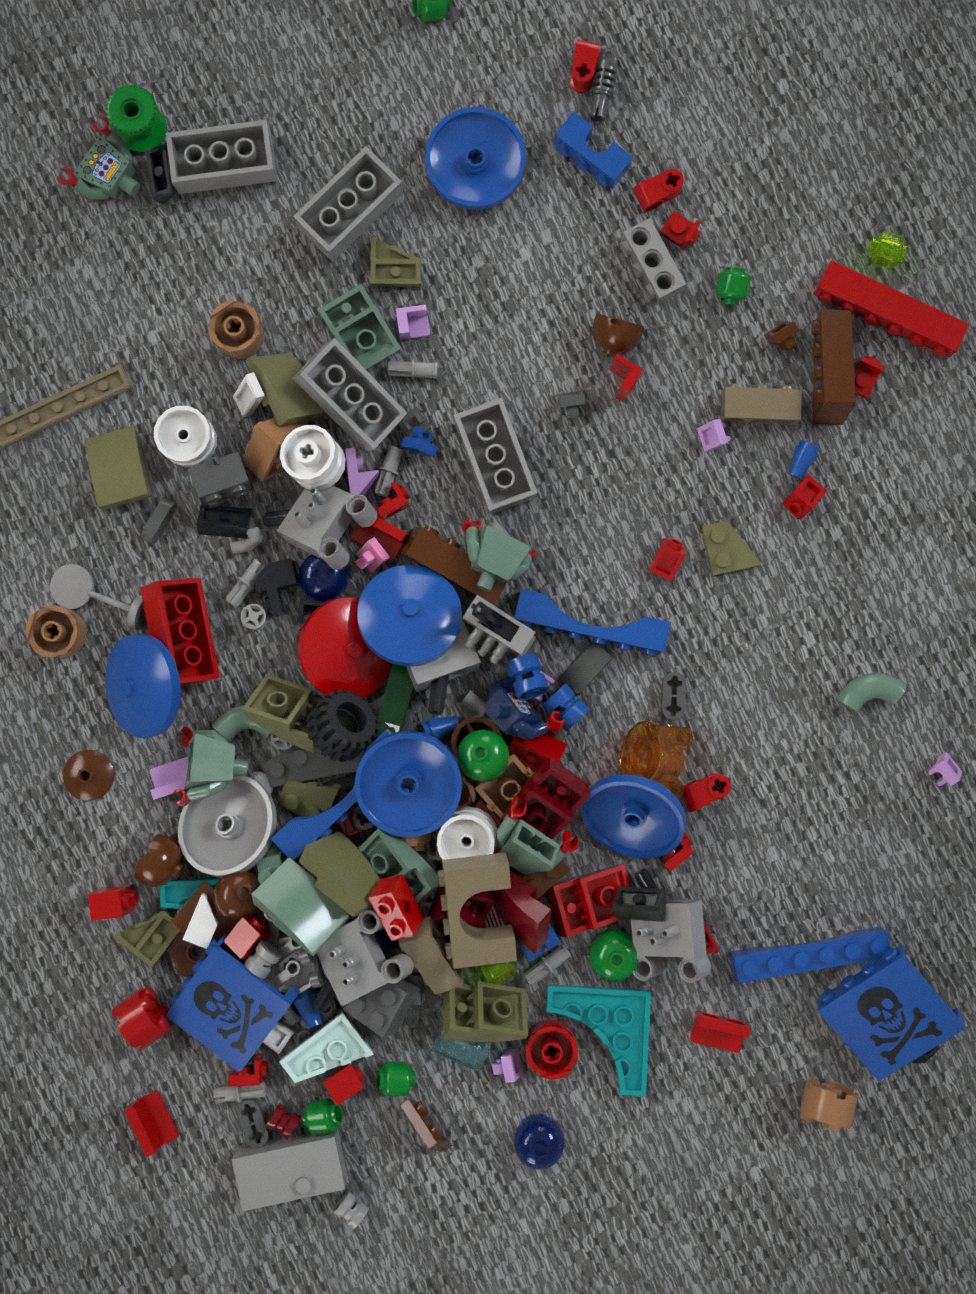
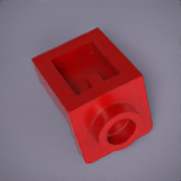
[659,211,701,250]
[854,356,885,399]
[782,474,827,520]
[376,481,410,520]
[649,538,686,582]
[661,833,694,872]
[228,1053,268,1086]

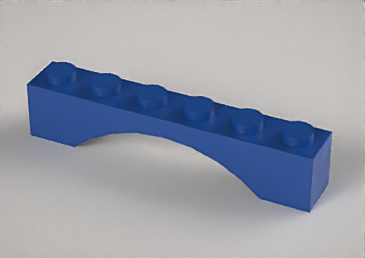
[514,589,671,657]
[271,729,392,861]
[729,926,891,983]

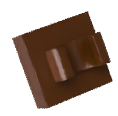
[764,321,799,351]

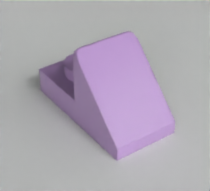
[345,448,380,496]

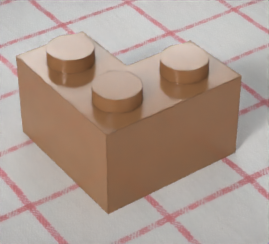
[242,417,307,481]

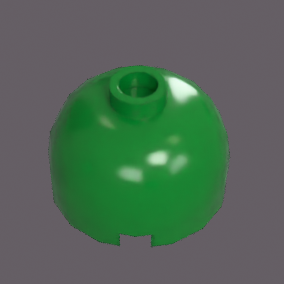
[457,730,510,783]
[589,928,638,981]

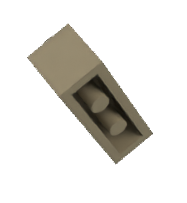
[721,384,802,425]
[399,916,463,995]

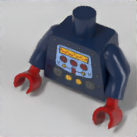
[484,676,565,740]

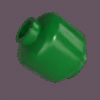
[412,0,451,22]
[716,267,751,305]
[376,1061,416,1097]
[302,1098,343,1136]

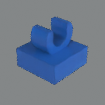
[400,427,437,457]

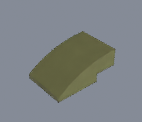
[246,353,327,427]
[86,425,153,510]
[242,674,322,753]
[299,831,380,917]
[443,981,528,1042]

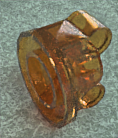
[619,720,693,799]

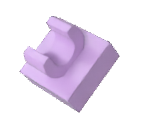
[697,419,731,452]
[928,752,962,786]
[492,1048,523,1083]

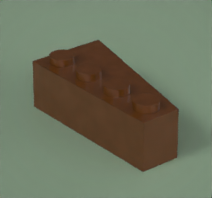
[811,310,856,425]
[398,525,507,605]

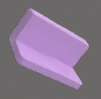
[150,757,188,800]

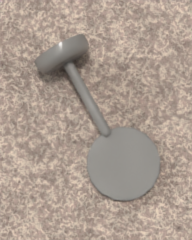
[50,564,147,630]

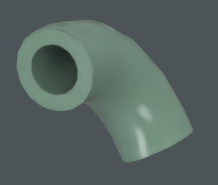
[835,673,907,713]
[212,704,271,741]

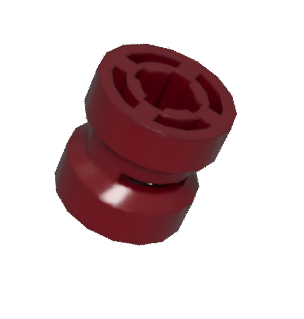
[265,1103,301,1140]

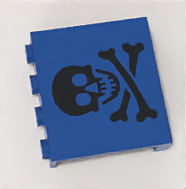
[166,934,300,1072]
[818,944,966,1081]

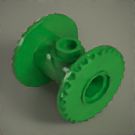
[106,85,167,153]

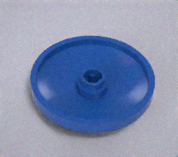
[425,107,526,210]
[357,565,462,666]
[105,634,181,738]
[355,731,462,837]
[582,774,686,858]

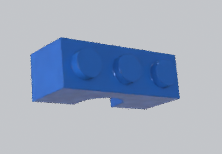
[554,111,633,190]

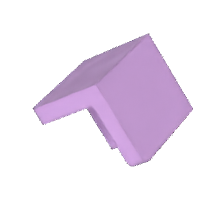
[396,305,430,340]

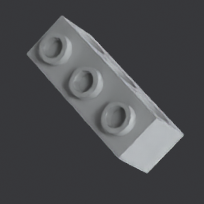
[620,218,686,305]

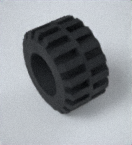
[306,689,379,762]

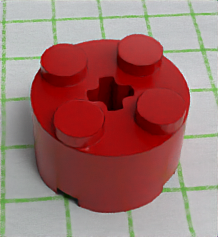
[112,986,170,1051]
[525,1019,578,1080]

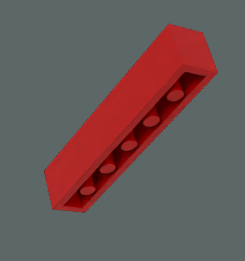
[813,260,970,358]

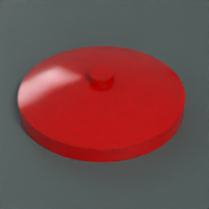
[298,597,393,698]

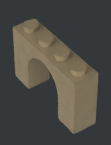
[438,852,517,969]

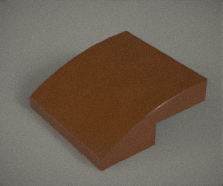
[171,881,237,951]

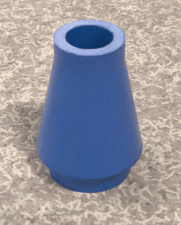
[787,440,819,480]
[421,715,459,740]
[293,987,322,1029]

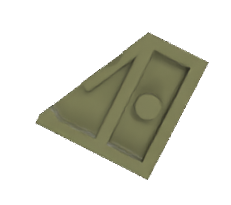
[370,236,421,287]
[701,521,761,576]
[277,780,341,817]
[114,910,181,968]

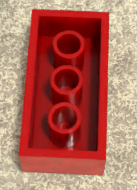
[140,577,220,686]

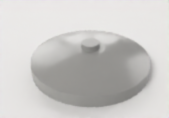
[178,774,277,877]

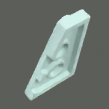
[279,1011,374,1083]

